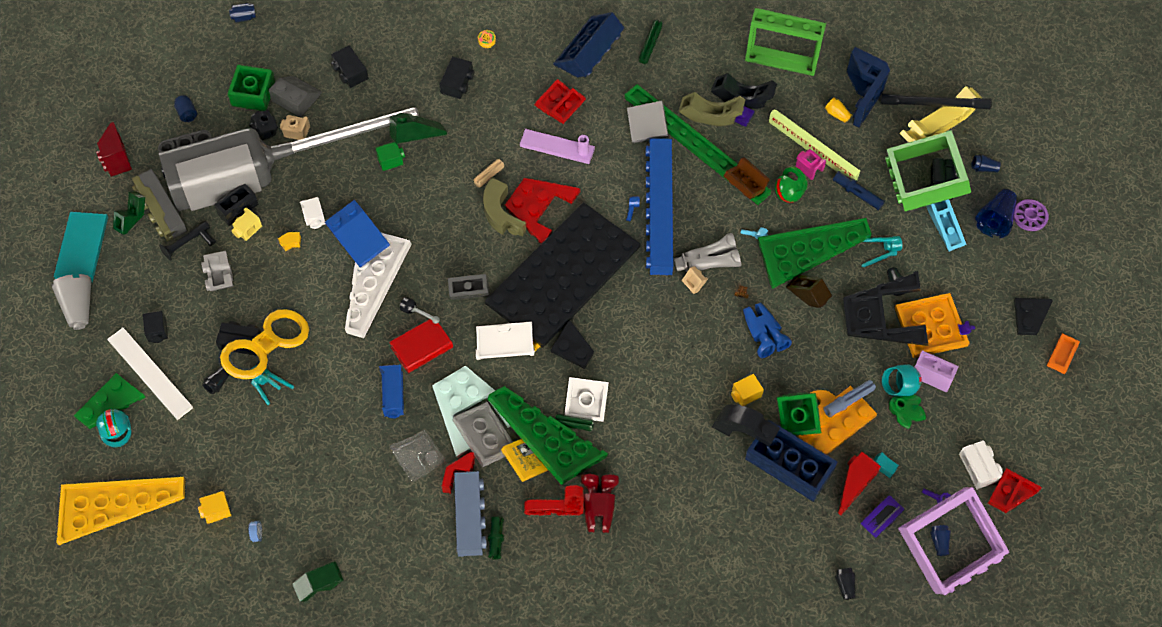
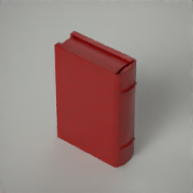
[389,319,453,373]

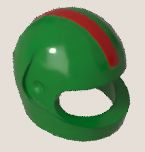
[774,166,808,203]

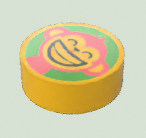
[478,30,496,48]

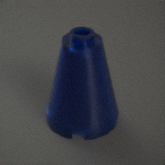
[975,189,1017,238]

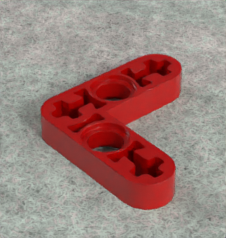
[524,485,583,515]

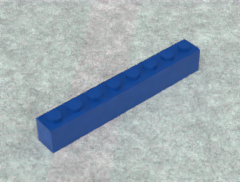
[646,139,673,275]

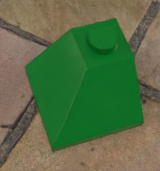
[777,393,822,436]

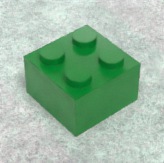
[228,65,275,111]

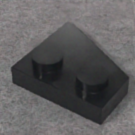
[1014,298,1053,335]
[551,321,594,369]

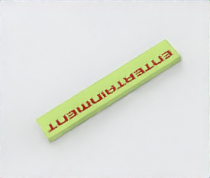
[769,109,860,180]

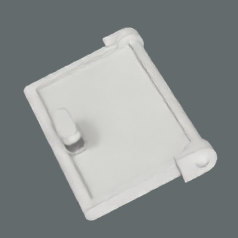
[476,322,535,360]

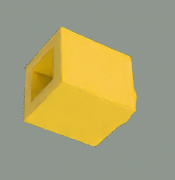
[731,374,764,406]
[198,491,231,524]

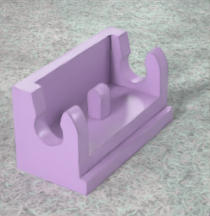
[915,351,959,392]

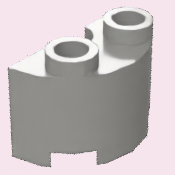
[201,251,234,292]

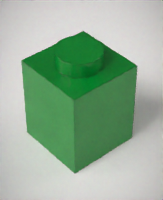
[375,142,405,171]

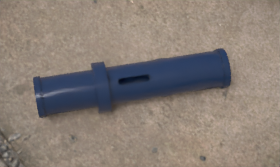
[833,171,885,211]

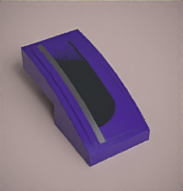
[861,495,905,538]

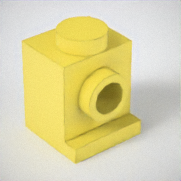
[231,208,262,241]

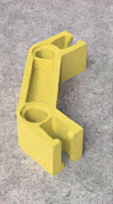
[900,86,982,143]

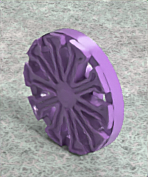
[1013,199,1049,231]

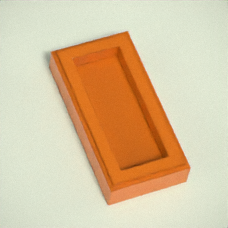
[1047,333,1080,374]

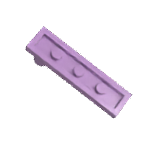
[520,129,595,164]

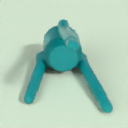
[861,236,902,267]
[251,365,294,405]

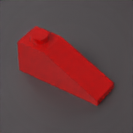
[838,452,881,515]

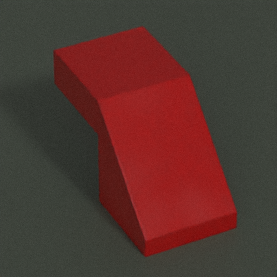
[442,452,475,494]

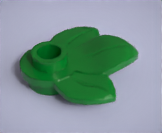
[889,394,926,429]

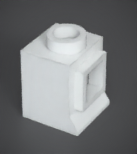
[300,197,325,229]

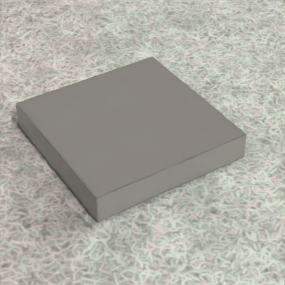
[627,101,668,143]

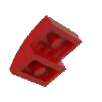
[534,79,586,124]

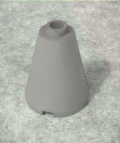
[51,274,91,330]

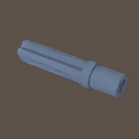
[824,380,876,417]

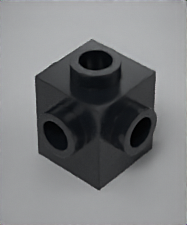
[249,110,278,141]

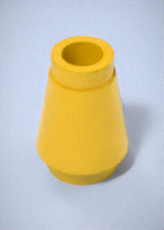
[825,98,852,123]

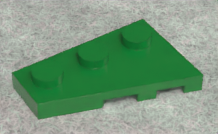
[74,373,145,429]

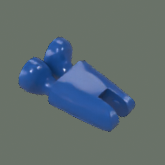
[743,303,792,358]

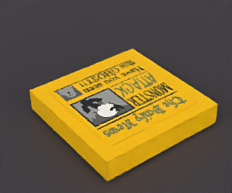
[501,439,548,482]

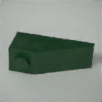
[390,113,447,144]

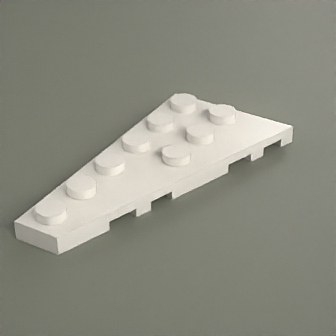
[345,233,412,338]

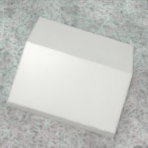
[565,377,609,422]

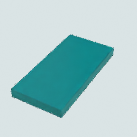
[54,212,108,282]

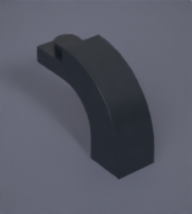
[711,73,777,109]
[712,404,780,447]

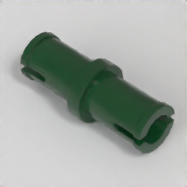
[488,516,504,560]

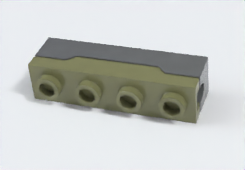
[132,169,187,242]

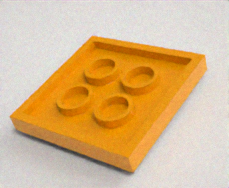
[895,293,969,358]

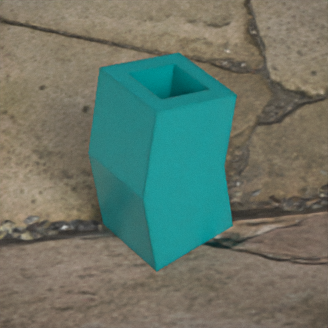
[873,452,899,478]

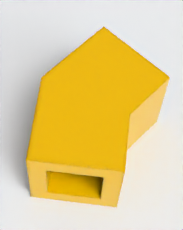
[278,232,301,251]

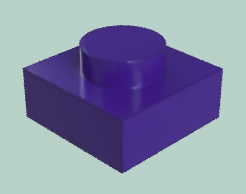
[734,106,755,127]

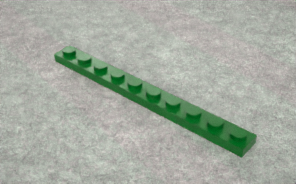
[625,84,771,205]

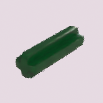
[555,414,594,431]

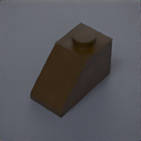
[786,275,832,308]

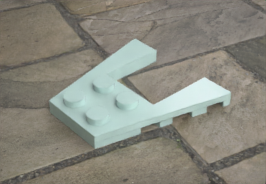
[432,366,510,458]

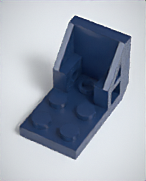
[847,47,890,128]

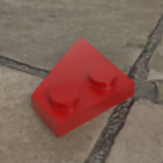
[988,468,1042,513]

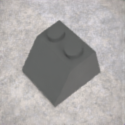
[269,76,322,118]

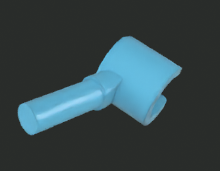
[741,227,768,240]

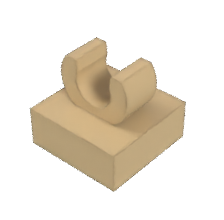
[682,266,708,294]

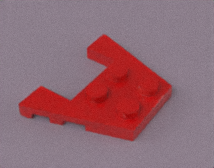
[505,178,580,244]

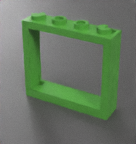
[745,8,826,76]
[885,130,971,211]

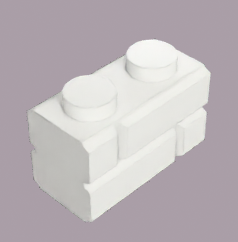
[959,441,1003,489]

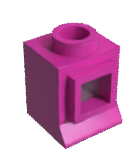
[796,149,826,180]

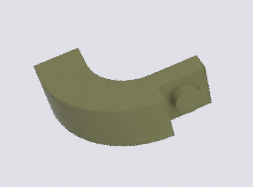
[679,92,745,126]
[483,177,526,237]

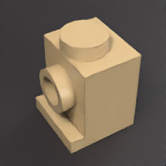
[280,115,310,140]

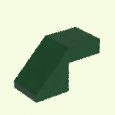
[113,191,145,235]
[292,562,344,602]

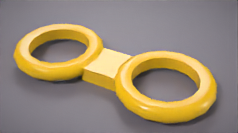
[220,309,309,379]

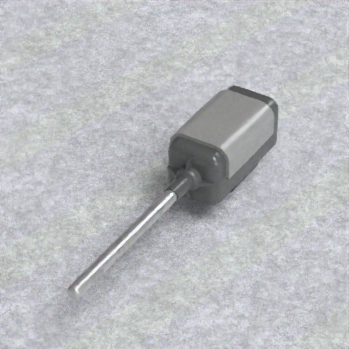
[158,107,419,212]

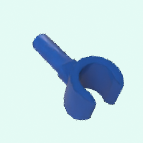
[626,196,639,221]

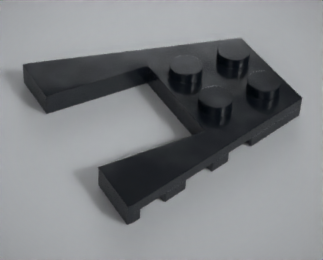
[843,271,928,346]

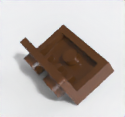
[723,157,770,199]

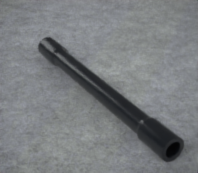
[881,94,992,110]

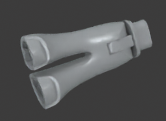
[674,233,741,272]

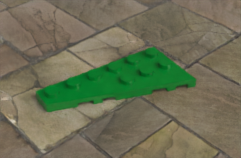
[758,218,872,289]
[487,386,608,485]

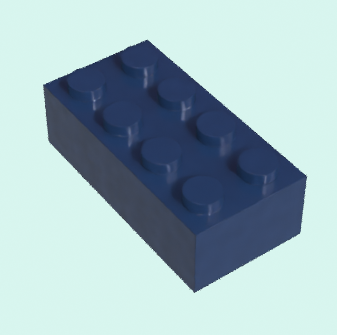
[745,420,838,502]

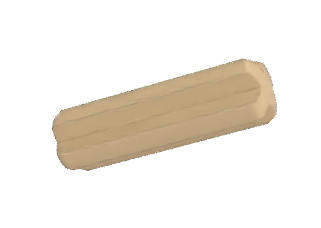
[474,159,504,188]

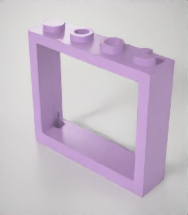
[898,487,1009,596]

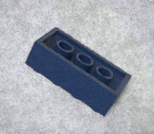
[553,12,624,77]

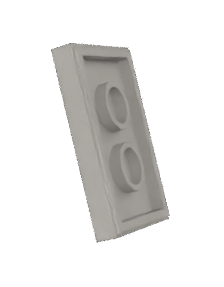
[453,402,513,467]

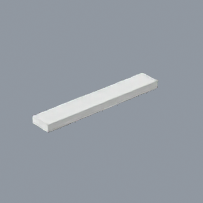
[107,328,193,420]

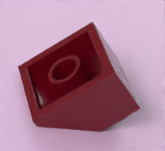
[96,122,132,177]

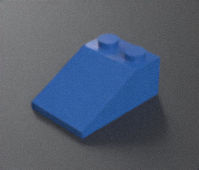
[325,200,390,268]

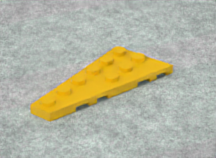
[57,477,185,545]

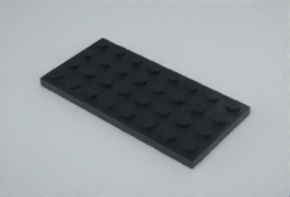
[485,202,641,348]

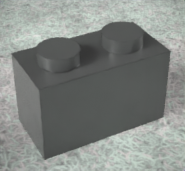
[448,274,490,300]

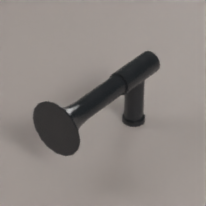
[159,221,216,261]

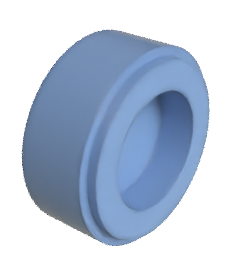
[249,521,262,542]

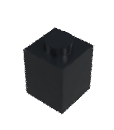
[143,311,168,343]

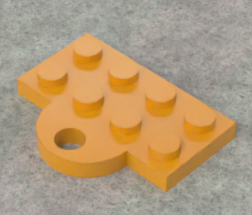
[796,386,877,455]

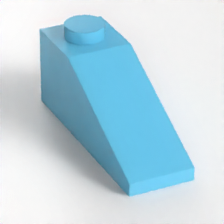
[926,199,967,251]

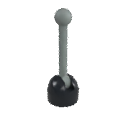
[400,297,440,324]

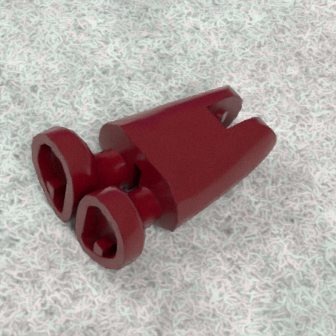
[581,474,619,533]

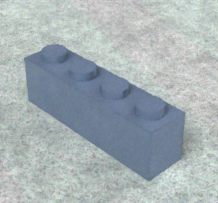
[454,471,487,557]

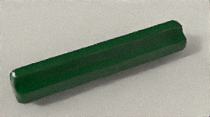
[639,20,663,64]

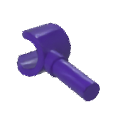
[958,321,975,335]
[922,488,951,503]

